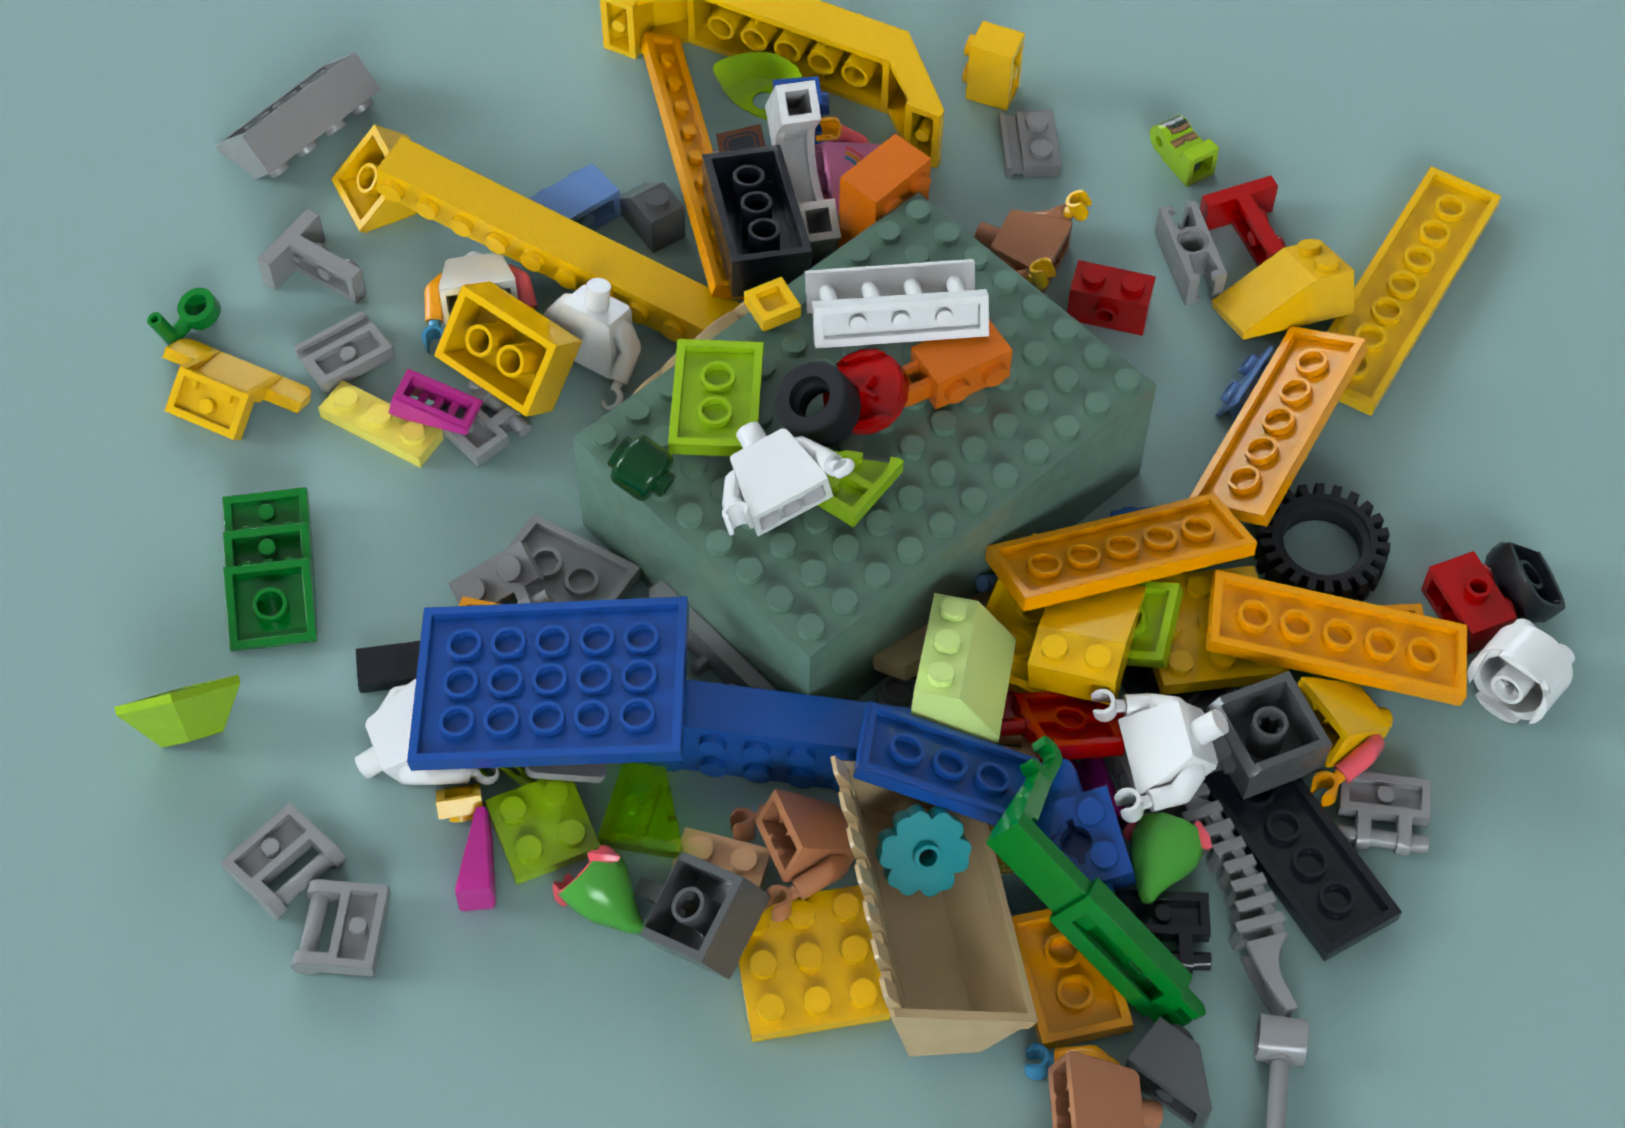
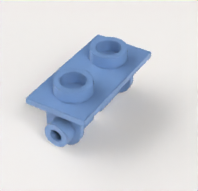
[1215,345,1273,421]

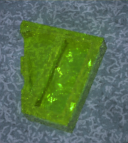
[597,762,684,859]

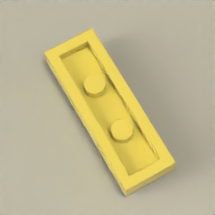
[318,380,444,468]

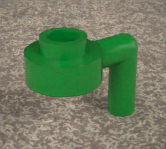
[147,288,221,345]

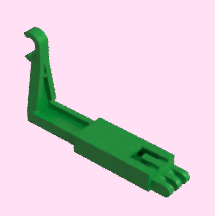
[986,736,1206,1027]

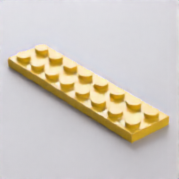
[1327,166,1502,416]

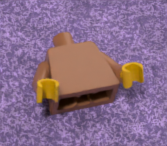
[974,190,1092,294]

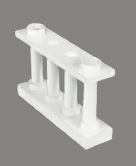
[805,259,989,349]

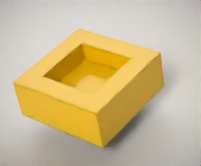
[744,277,801,332]
[436,783,483,823]

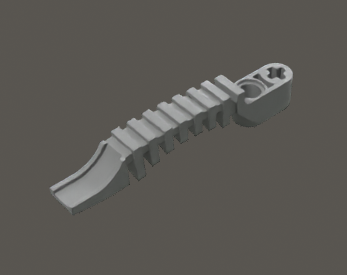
[1104,749,1298,1017]

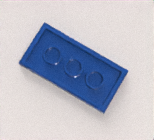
[853,700,1039,826]

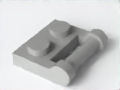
[221,803,346,920]
[291,879,391,977]

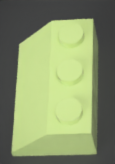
[910,593,1016,743]

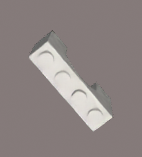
[765,80,841,254]

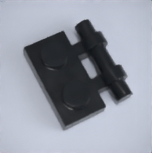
[1116,890,1212,974]

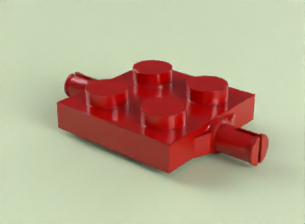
[1000,691,1125,762]

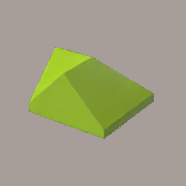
[114,674,241,748]

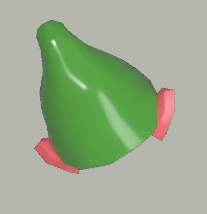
[1122,812,1213,904]
[552,845,644,934]

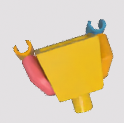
[1297,676,1393,807]

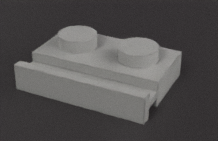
[998,110,1062,178]
[294,310,395,394]

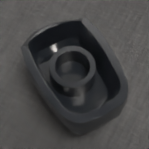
[1485,542,1565,624]

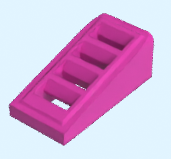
[388,368,483,435]
[455,806,497,911]

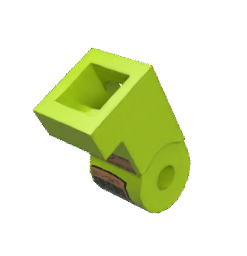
[1149,115,1219,187]

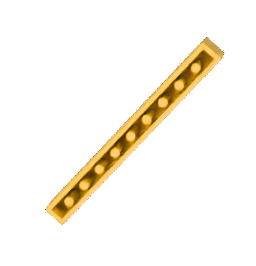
[377,136,741,342]

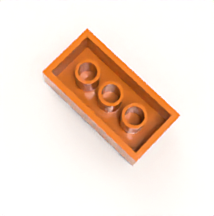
[838,133,931,249]

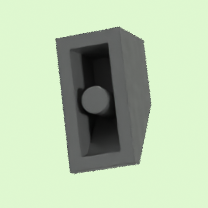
[620,182,686,253]
[1125,1017,1212,1128]

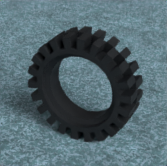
[1254,483,1391,602]

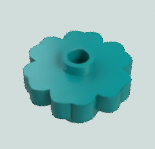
[875,804,972,897]

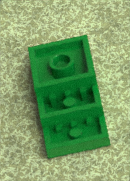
[222,487,318,652]

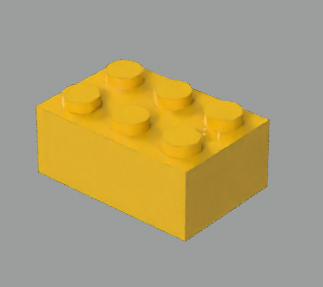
[434,281,582,417]

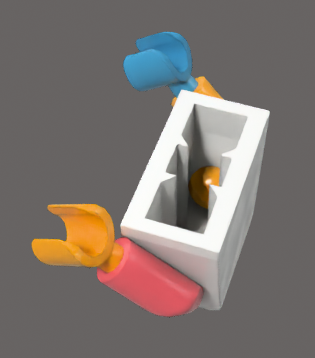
[421,251,538,353]

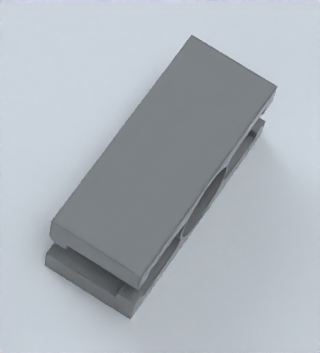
[1155,201,1227,306]

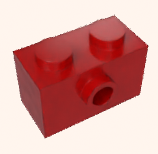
[1067,260,1156,336]
[1421,551,1517,655]

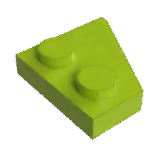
[817,447,904,528]

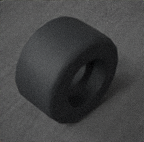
[774,361,861,447]

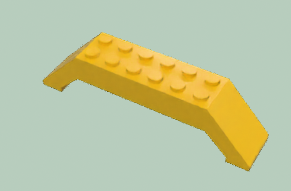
[600,0,944,169]

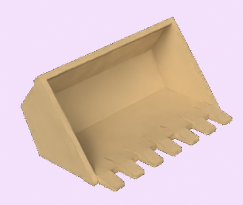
[830,756,1038,1057]

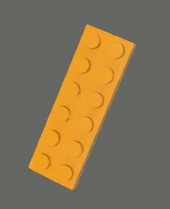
[1188,326,1368,527]
[985,493,1257,612]
[1205,569,1467,706]

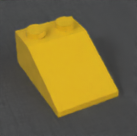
[1212,239,1355,340]
[1027,585,1146,705]

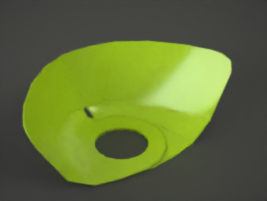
[713,51,803,121]

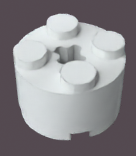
[1467,619,1575,724]

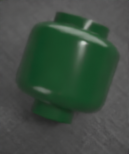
[607,435,676,501]

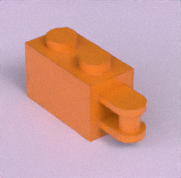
[901,319,1013,410]

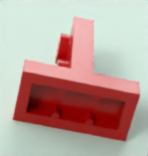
[1199,175,1286,266]

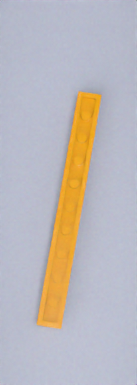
[640,32,744,299]

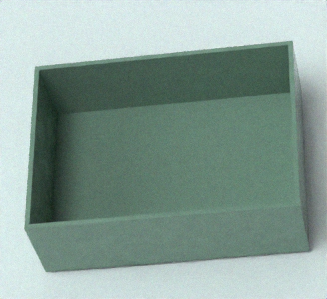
[573,193,1156,701]

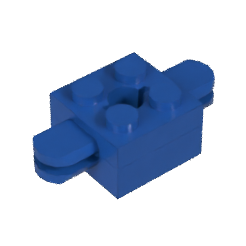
[1035,758,1136,894]

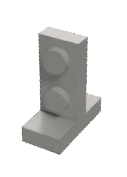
[257,208,366,304]

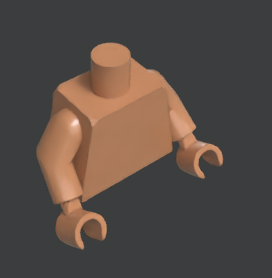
[730,789,855,922]

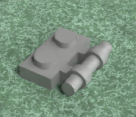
[430,381,532,467]
[448,541,554,604]
[1337,771,1431,856]

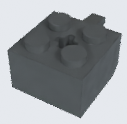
[1206,671,1332,799]
[634,851,771,980]

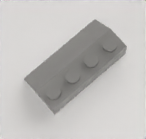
[215,52,381,179]

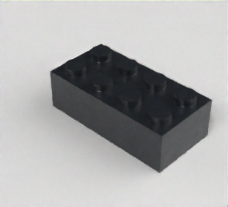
[702,145,813,298]

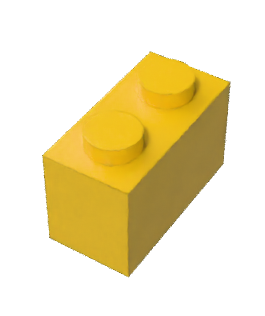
[962,21,1025,111]

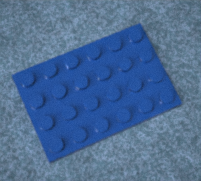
[407,596,690,771]

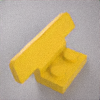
[162,338,311,440]

